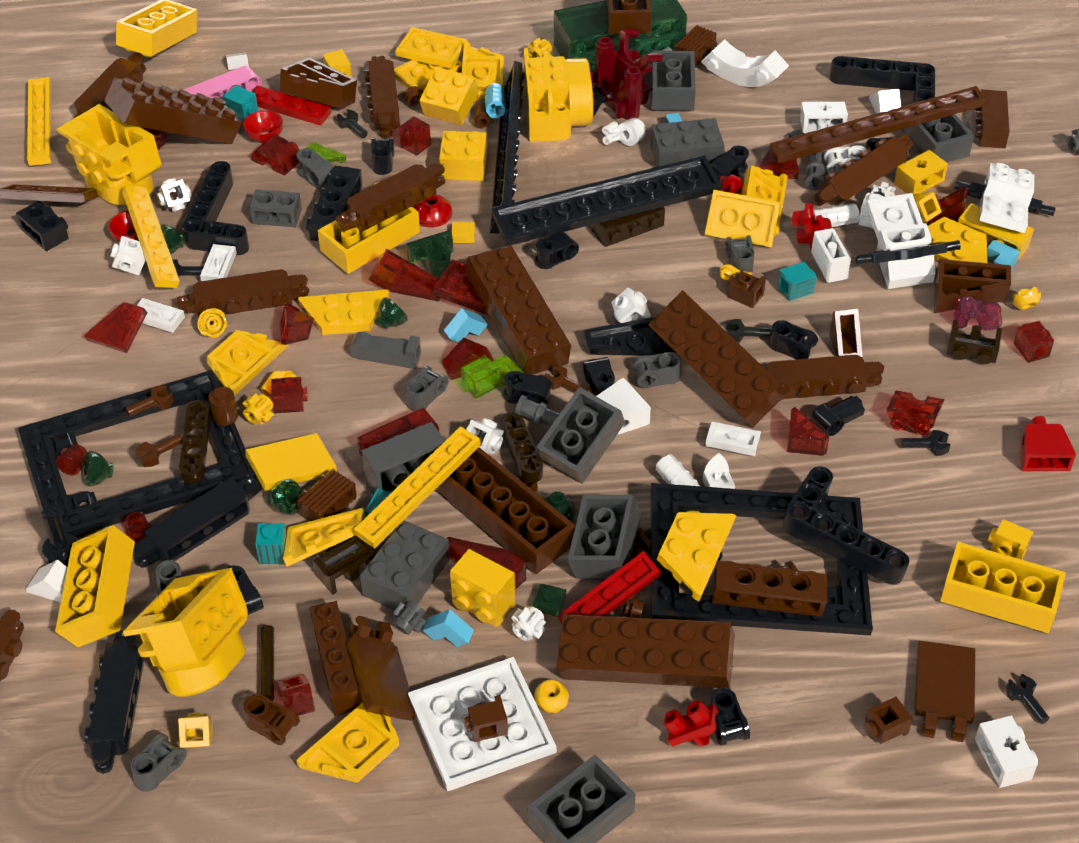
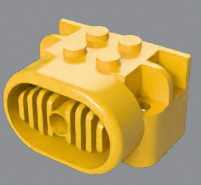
[524,47,593,142]
[57,104,162,206]
[123,568,248,697]

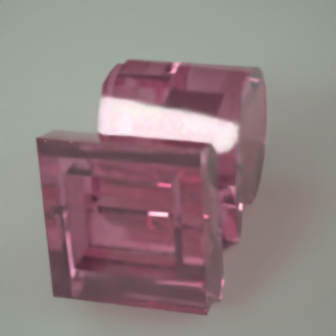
[954,296,1002,331]

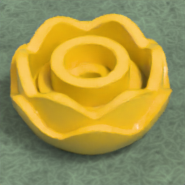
[1011,287,1041,310]
[197,308,227,338]
[534,679,569,713]

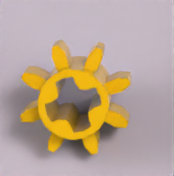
[528,37,553,58]
[242,393,274,425]

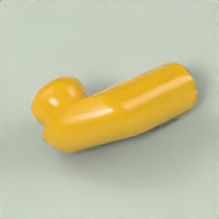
[720,264,752,280]
[260,370,297,396]

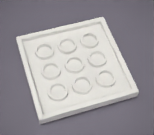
[408,657,557,792]

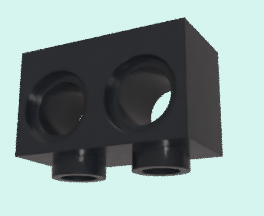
[16,201,69,251]

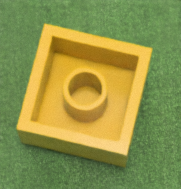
[419,67,479,126]
[439,131,487,181]
[450,549,515,628]

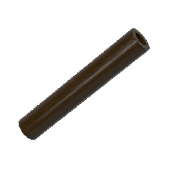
[260,625,274,701]

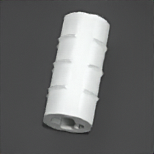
[814,203,860,228]
[655,454,700,486]

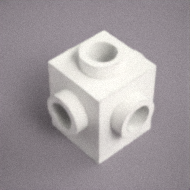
[157,178,191,212]
[110,236,146,275]
[611,287,651,323]
[466,418,504,454]

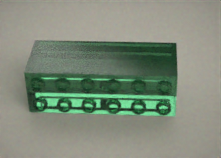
[554,0,687,68]

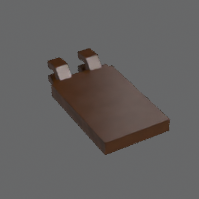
[346,615,416,721]
[915,640,975,742]

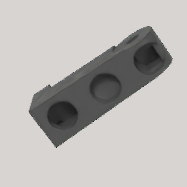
[349,332,421,369]

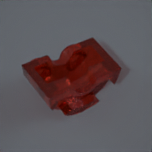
[251,134,299,176]
[886,390,944,435]

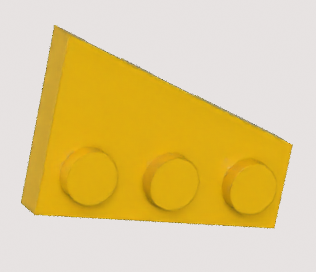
[283,508,366,567]

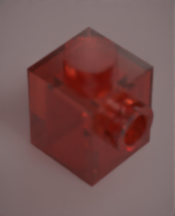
[399,116,431,156]
[1013,321,1054,363]
[271,377,308,414]

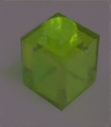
[460,355,500,399]

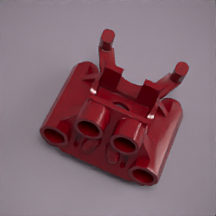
[590,29,663,120]

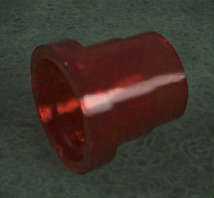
[56,444,87,475]
[126,512,151,545]

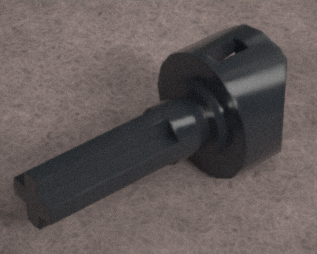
[41,507,77,567]

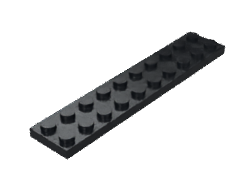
[490,61,525,234]
[492,155,722,246]

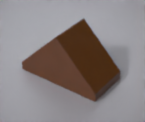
[829,309,863,357]

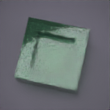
[533,583,566,616]

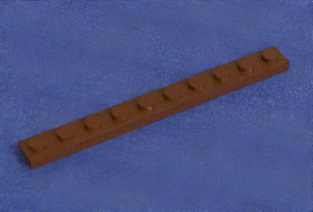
[770,86,986,163]

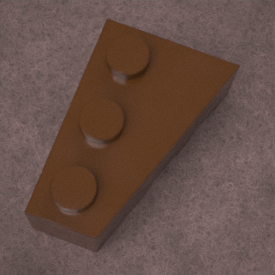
[279,57,357,109]
[934,259,1011,313]

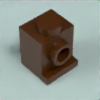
[727,271,766,308]
[462,695,508,742]
[864,696,913,744]

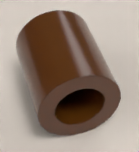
[209,387,238,426]

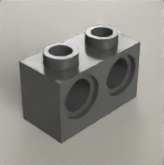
[249,189,302,228]

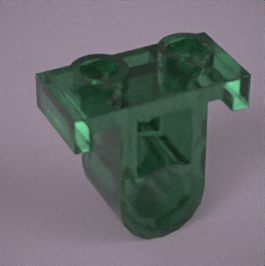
[406,230,453,280]

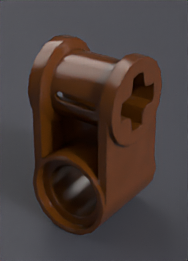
[243,694,300,745]

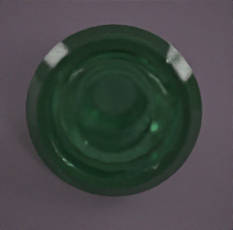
[160,224,185,255]
[376,297,408,329]
[82,451,113,487]
[267,479,302,515]
[544,492,576,522]

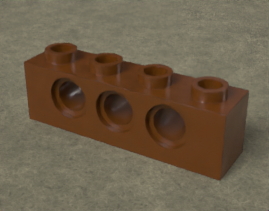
[712,561,827,617]
[310,601,362,716]

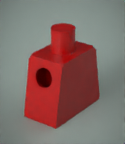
[1021,416,1076,471]

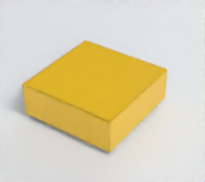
[452,222,475,243]

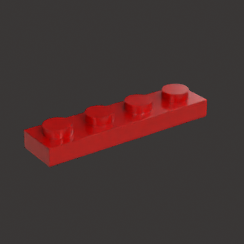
[252,85,331,126]
[556,551,661,624]

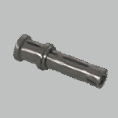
[805,151,825,190]
[515,395,560,426]

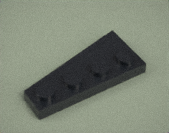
[584,317,677,356]

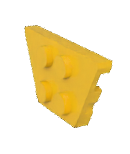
[462,41,505,103]
[742,166,788,237]
[928,217,988,263]
[298,289,389,335]
[207,330,289,396]
[657,512,736,601]
[297,702,399,783]

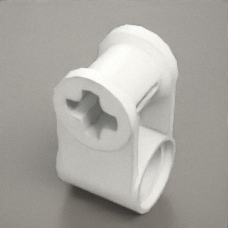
[824,145,866,174]

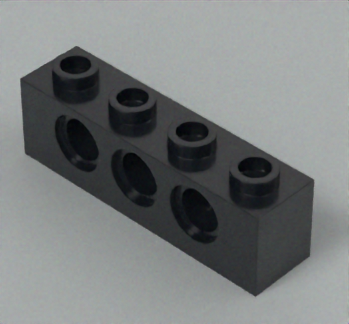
[306,165,362,242]

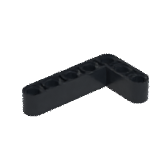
[830,56,935,103]
[182,161,249,255]
[782,466,909,585]

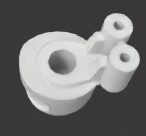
[602,118,646,146]

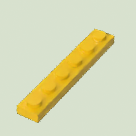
[27,77,51,166]
[122,185,180,288]
[354,426,481,549]

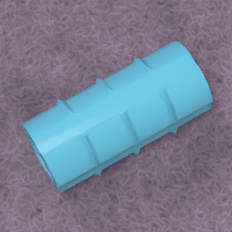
[485,83,506,118]

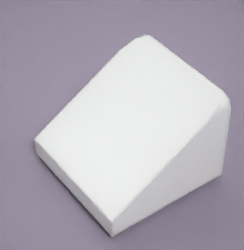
[226,52,249,70]

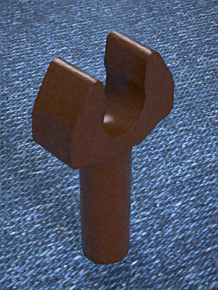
[545,366,588,393]
[126,386,174,416]
[135,434,183,467]

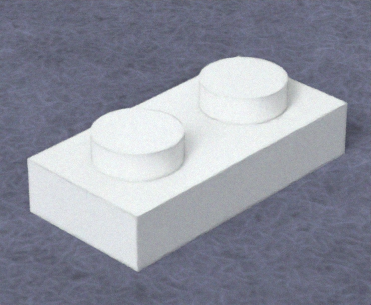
[200,244,237,281]
[130,298,185,333]
[706,422,761,456]

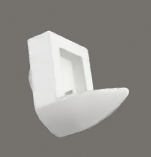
[703,453,735,489]

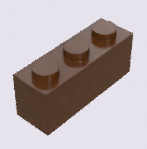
[974,89,1010,149]

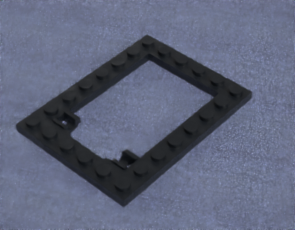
[18,370,257,537]
[650,483,873,636]

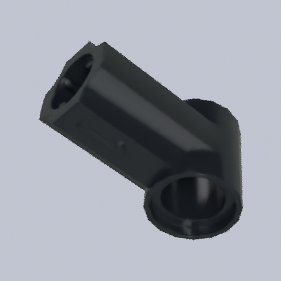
[811,395,865,436]

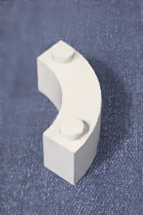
[701,39,789,87]

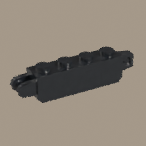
[133,475,261,568]
[85,630,144,774]

